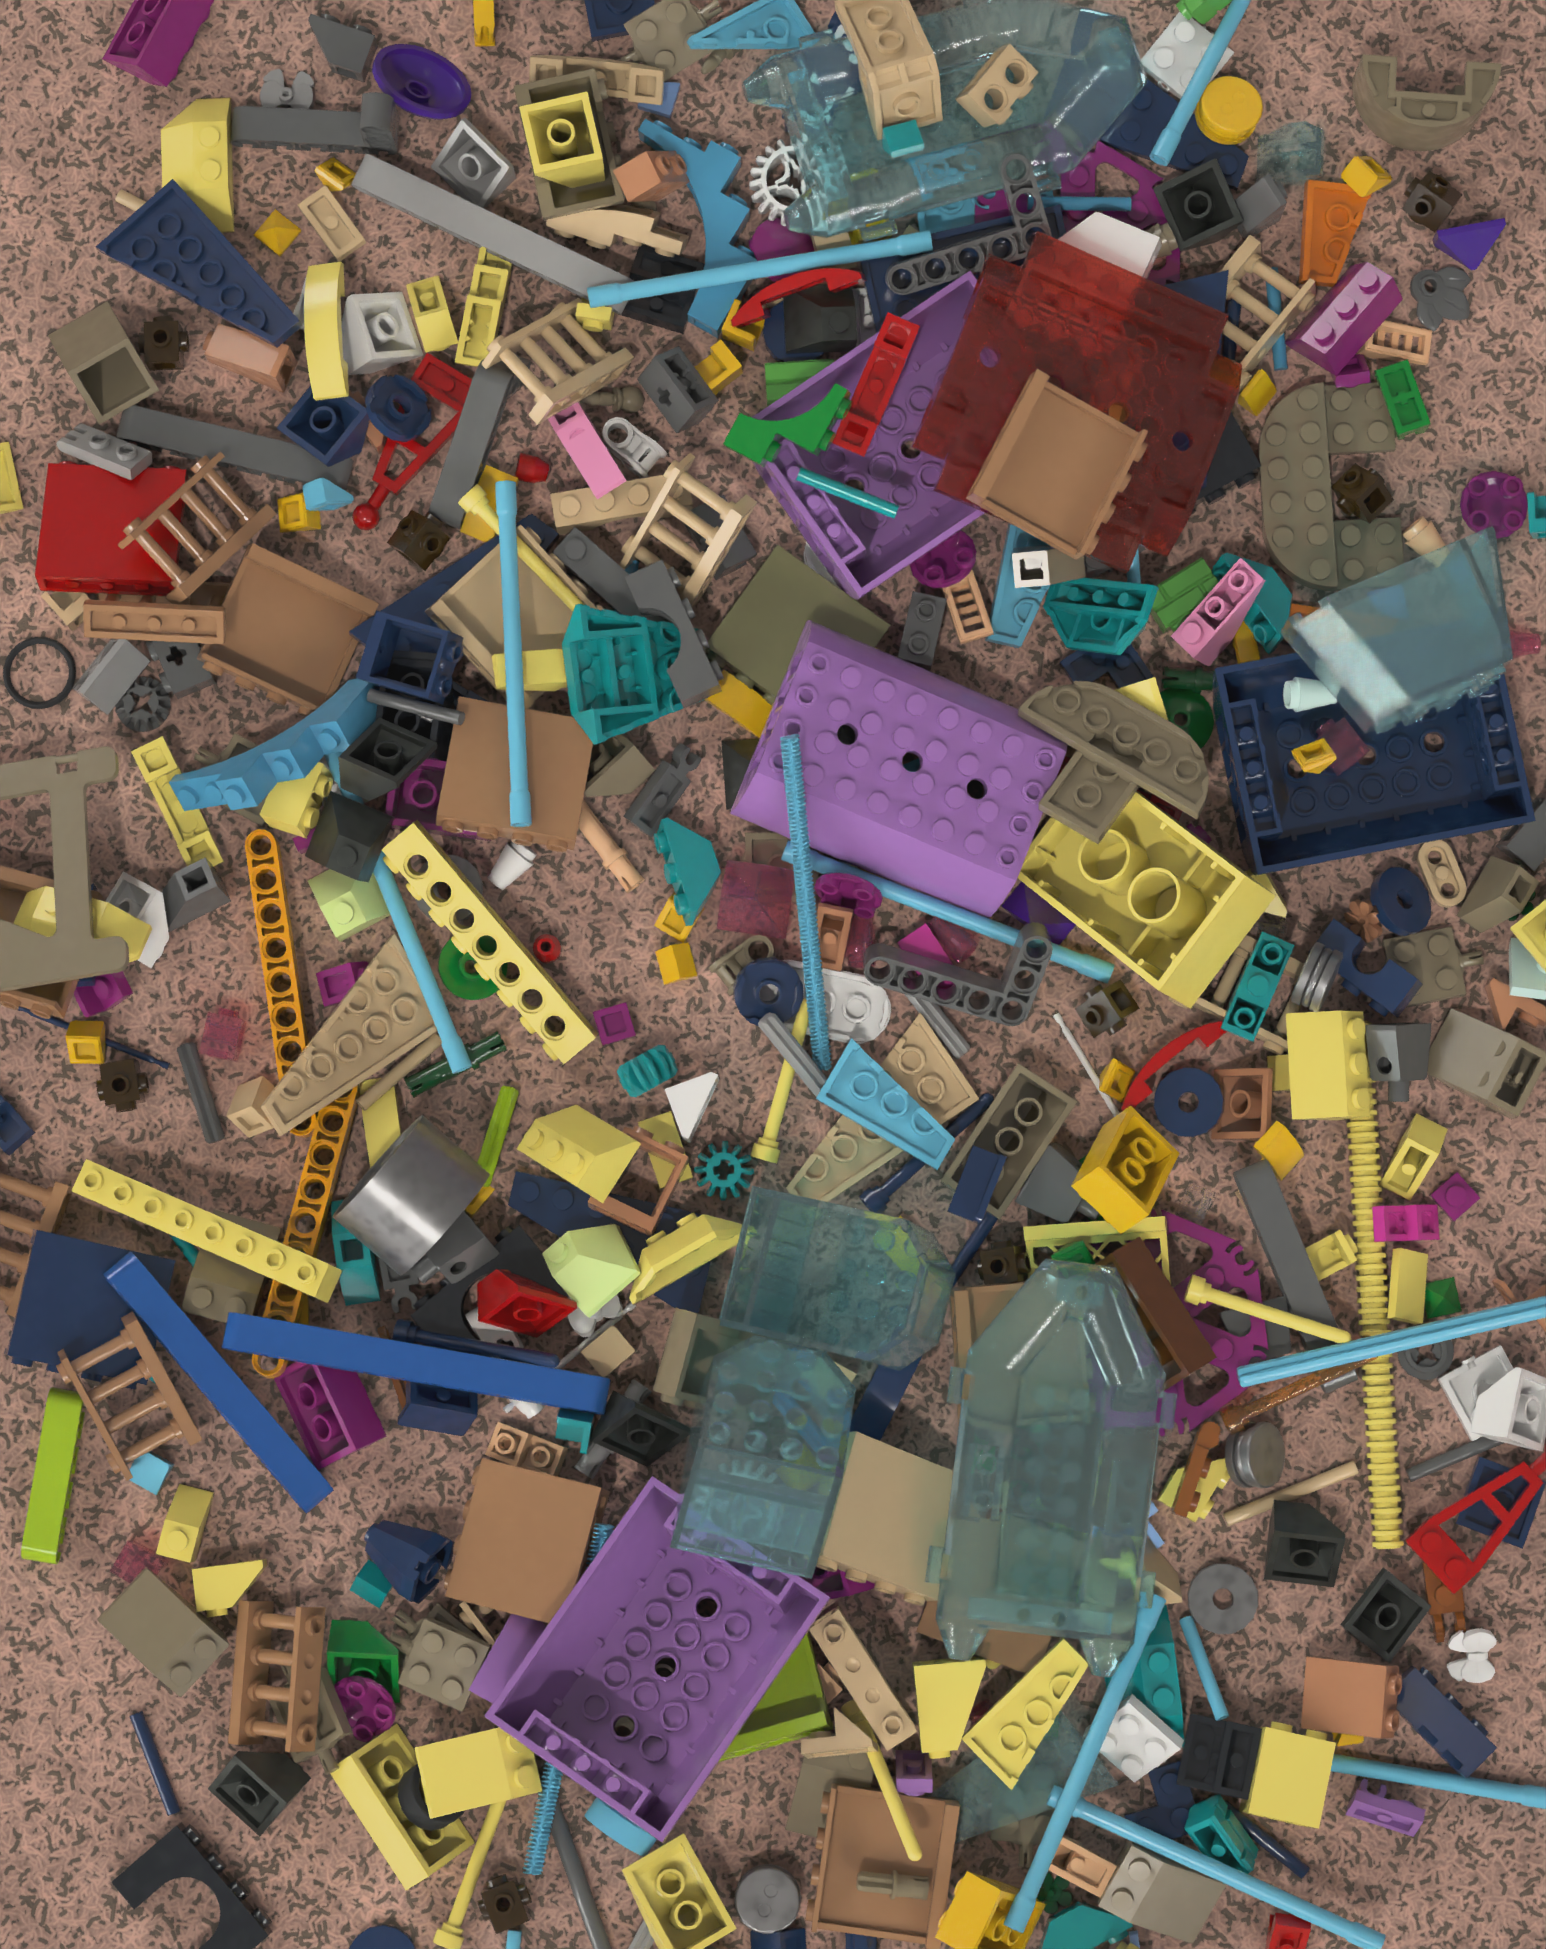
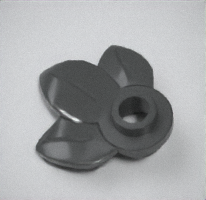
[1410,267,1471,331]

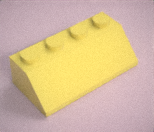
[330,1724,475,1890]

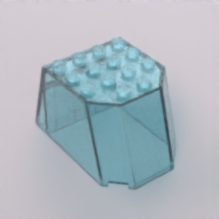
[1281,526,1513,734]
[719,1186,956,1371]
[670,1335,856,1579]

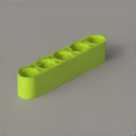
[21,1387,85,1564]

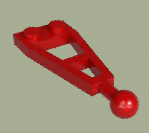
[352,352,472,531]
[1404,1443,1546,1594]

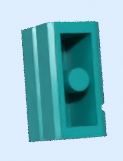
[1184,1794,1259,1884]

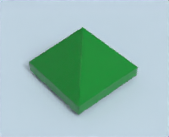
[1051,1240,1096,1279]
[1424,1277,1462,1319]

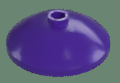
[372,44,471,120]

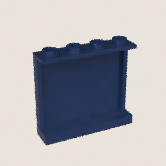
[4,1229,176,1389]

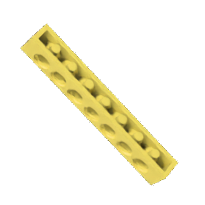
[382,820,598,1064]
[72,1159,342,1303]

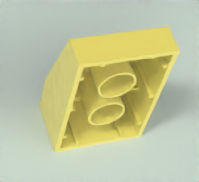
[1018,791,1276,1009]

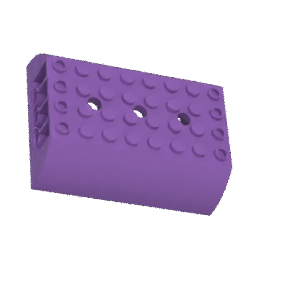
[752,271,1049,600]
[730,620,1068,918]
[484,1476,830,1843]

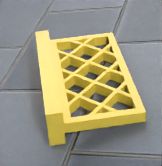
[1023,1216,1171,1308]

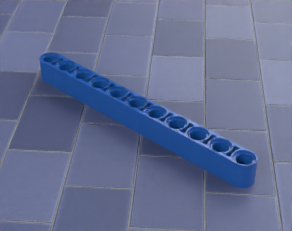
[222,1312,611,1415]

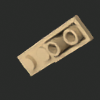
[546,204,689,257]

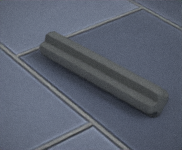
[177,1042,225,1144]

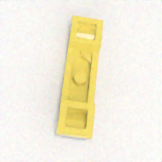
[304,262,349,401]
[131,736,224,866]
[359,1078,402,1168]

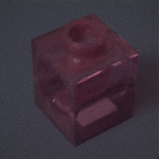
[1315,718,1370,777]
[199,1008,246,1063]

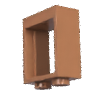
[588,1126,689,1237]

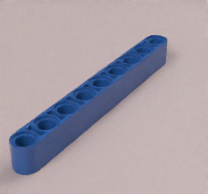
[103,1251,334,1514]

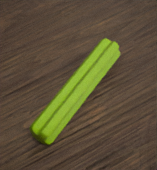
[477,1086,519,1187]

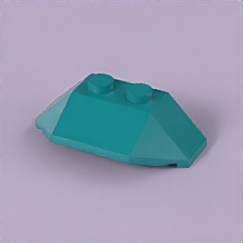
[1043,578,1158,655]
[1101,1605,1184,1748]

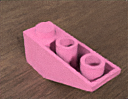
[548,402,627,499]
[1171,558,1266,666]

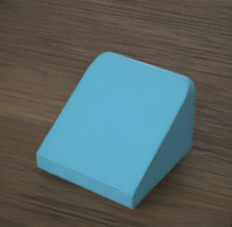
[303,478,354,511]
[130,1451,174,1495]

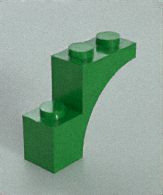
[723,383,852,467]

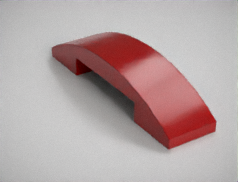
[730,268,867,329]
[832,313,920,457]
[1119,1021,1227,1112]

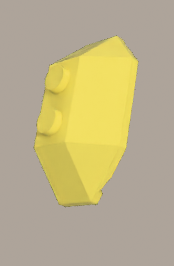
[161,98,234,233]
[14,886,152,963]
[629,1212,756,1305]

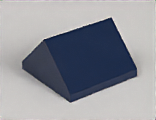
[277,385,370,467]

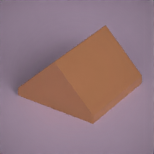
[1211,1068,1273,1141]

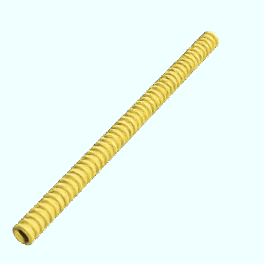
[1346,1021,1404,1549]

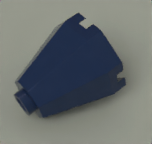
[364,1520,455,1604]

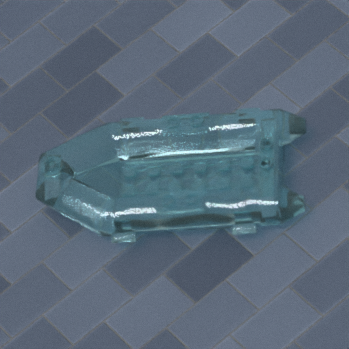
[742,0,1148,242]
[925,1259,1177,1677]

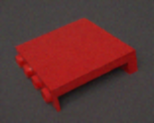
[35,461,189,596]

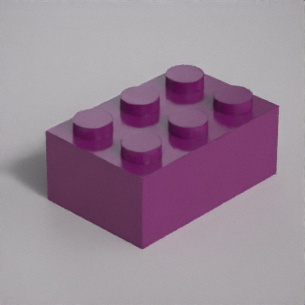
[385,759,491,841]

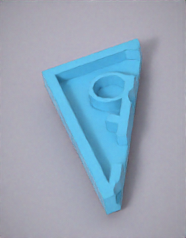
[687,0,820,49]

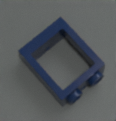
[356,611,464,704]

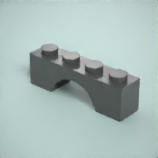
[624,560,724,708]

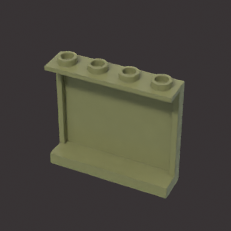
[705,544,891,706]

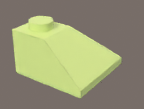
[308,869,390,942]
[542,1224,641,1318]

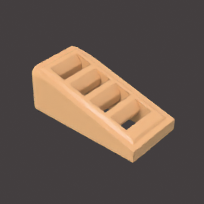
[1356,320,1432,365]
[940,570,994,645]

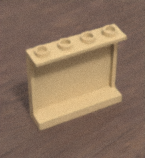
[425,525,604,709]
[804,1431,971,1606]

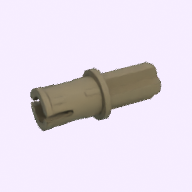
[856,1870,929,1900]

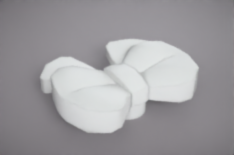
[568,1295,623,1337]
[1447,1628,1497,1683]

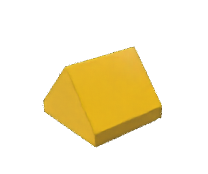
[655,942,698,985]

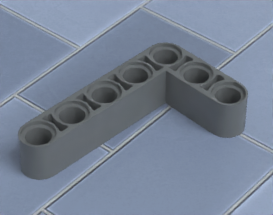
[231,92,400,155]
[885,152,1052,295]
[428,355,531,529]
[863,922,1053,1026]

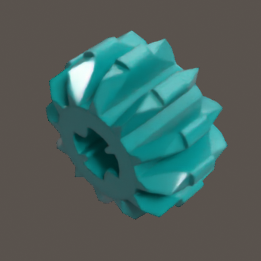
[617,1045,678,1097]
[694,1141,754,1201]

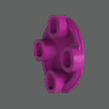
[749,218,815,282]
[1460,471,1528,539]
[909,530,977,588]
[814,873,883,919]
[334,1676,396,1742]

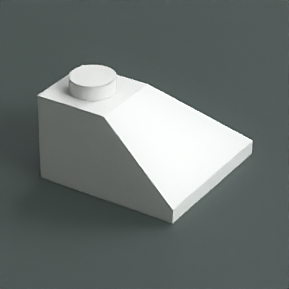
[342,292,423,375]
[106,871,169,968]
[1470,1367,1546,1452]

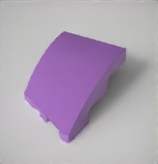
[469,1614,546,1704]

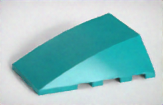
[562,604,705,745]

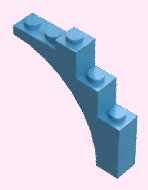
[638,119,757,339]
[169,678,380,811]

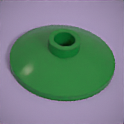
[1160,688,1214,749]
[438,935,508,1000]

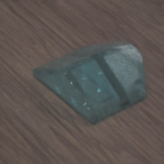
[1256,121,1324,186]

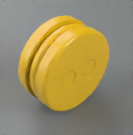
[1195,76,1263,145]

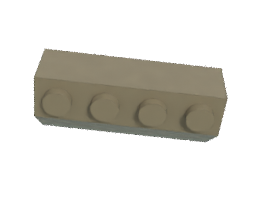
[940,1063,1077,1220]

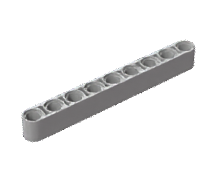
[351,154,635,315]

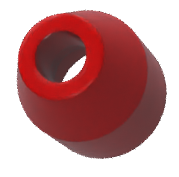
[514,452,549,483]
[533,934,562,963]

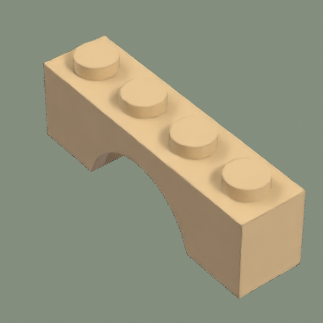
[550,475,693,535]

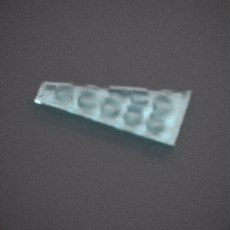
[927,1710,1119,1843]

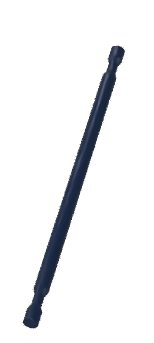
[18,1006,170,1070]

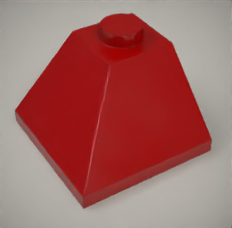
[477,1269,577,1338]

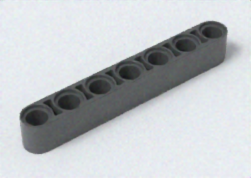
[116,405,354,491]
[1233,1158,1358,1394]

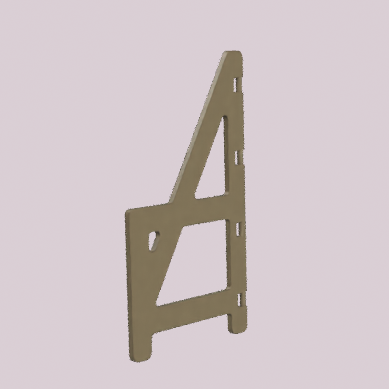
[0,746,129,992]

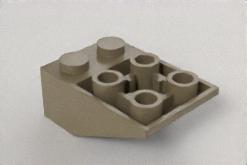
[1427,1008,1546,1120]

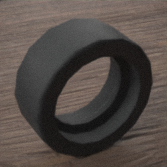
[398,1764,465,1831]

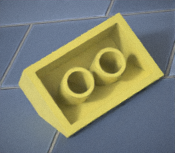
[1286,1010,1370,1120]
[517,1105,641,1203]

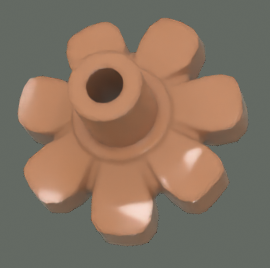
[1344,899,1383,943]

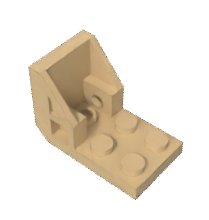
[834,0,943,141]

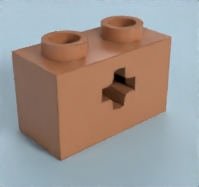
[613,151,690,202]

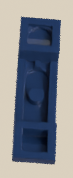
[845,1306,939,1441]

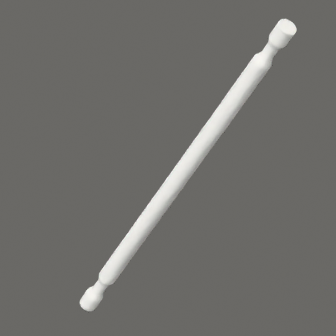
[1053,1013,1120,1117]
[503,1302,636,1413]

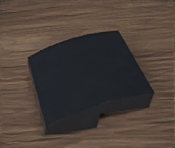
[618,245,705,334]
[1176,1713,1262,1800]

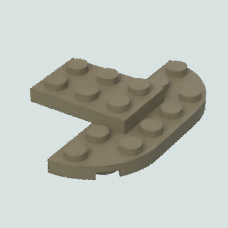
[1018,681,1209,844]

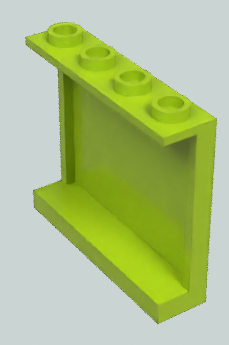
[718,1632,833,1763]

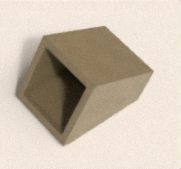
[48,301,159,424]

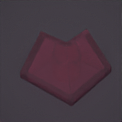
[717,860,795,939]

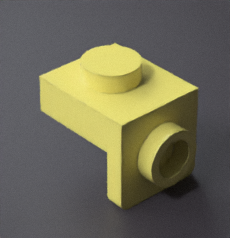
[575,297,614,332]
[1305,1230,1358,1281]

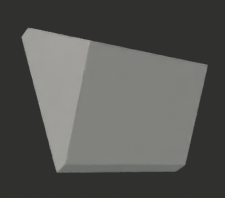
[431,118,516,209]
[72,639,150,715]

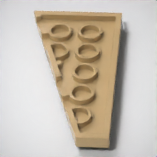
[260,934,437,1136]
[786,1013,979,1218]

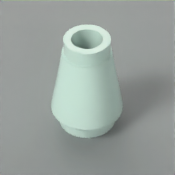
[1283,677,1338,712]

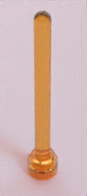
[1219,1356,1378,1435]

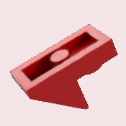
[1265,1913,1311,1949]

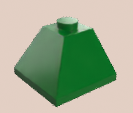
[327,1620,400,1703]

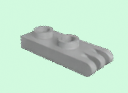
[56,423,153,480]

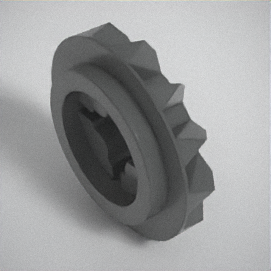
[115,677,171,732]
[1397,1323,1454,1380]

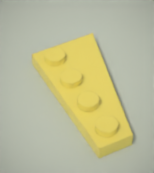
[962,1637,1089,1790]

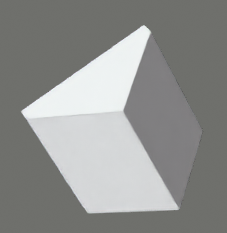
[665,1072,719,1143]

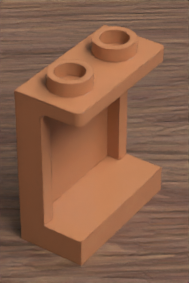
[1301,1656,1402,1739]

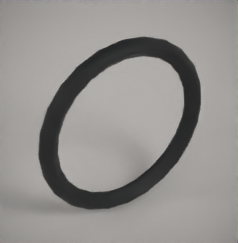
[3,637,76,709]

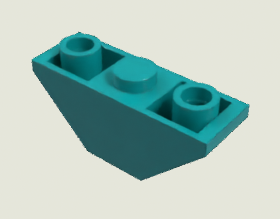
[1211,552,1292,654]
[654,818,721,926]
[1220,931,1295,1042]
[331,1200,381,1306]
[1039,1901,1133,1949]

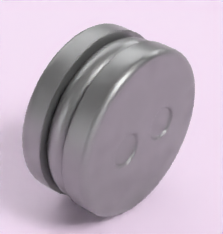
[1291,942,1343,1012]
[1225,1422,1285,1488]
[735,1864,801,1934]

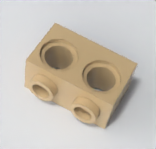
[955,43,1039,128]

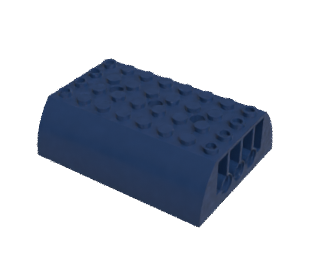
[1212,615,1536,876]

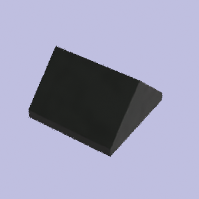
[1153,158,1244,252]
[591,1390,691,1467]
[1340,1568,1432,1663]

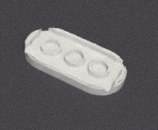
[759,960,891,1044]

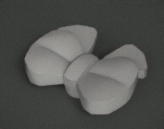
[260,69,315,109]

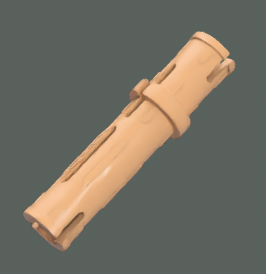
[578,798,645,893]

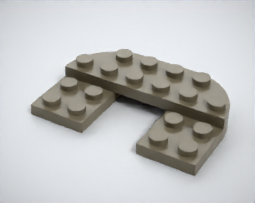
[1257,382,1406,591]

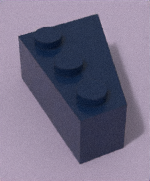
[1396,1666,1497,1778]

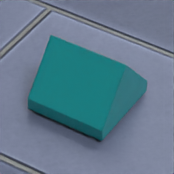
[882,119,925,158]
[350,1560,393,1609]

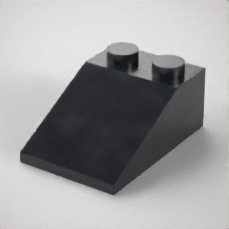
[375,650,455,761]

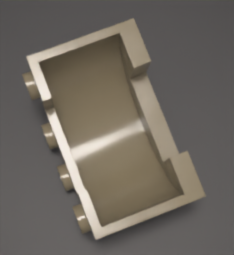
[1352,54,1502,151]
[514,68,626,221]
[653,1308,789,1424]

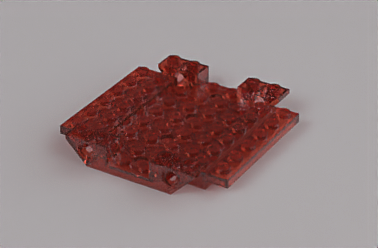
[911,231,1242,573]

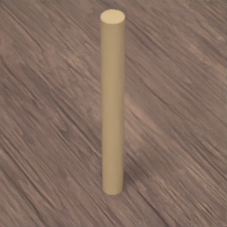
[1223,1461,1359,1527]

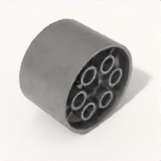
[333,1115,490,1276]

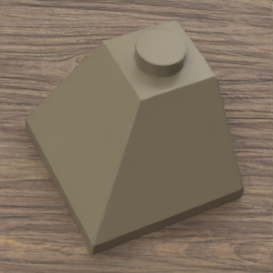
[584,734,655,797]

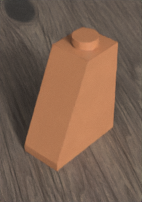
[203,323,298,393]

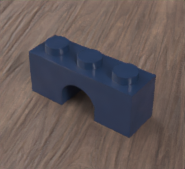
[1309,919,1423,1018]

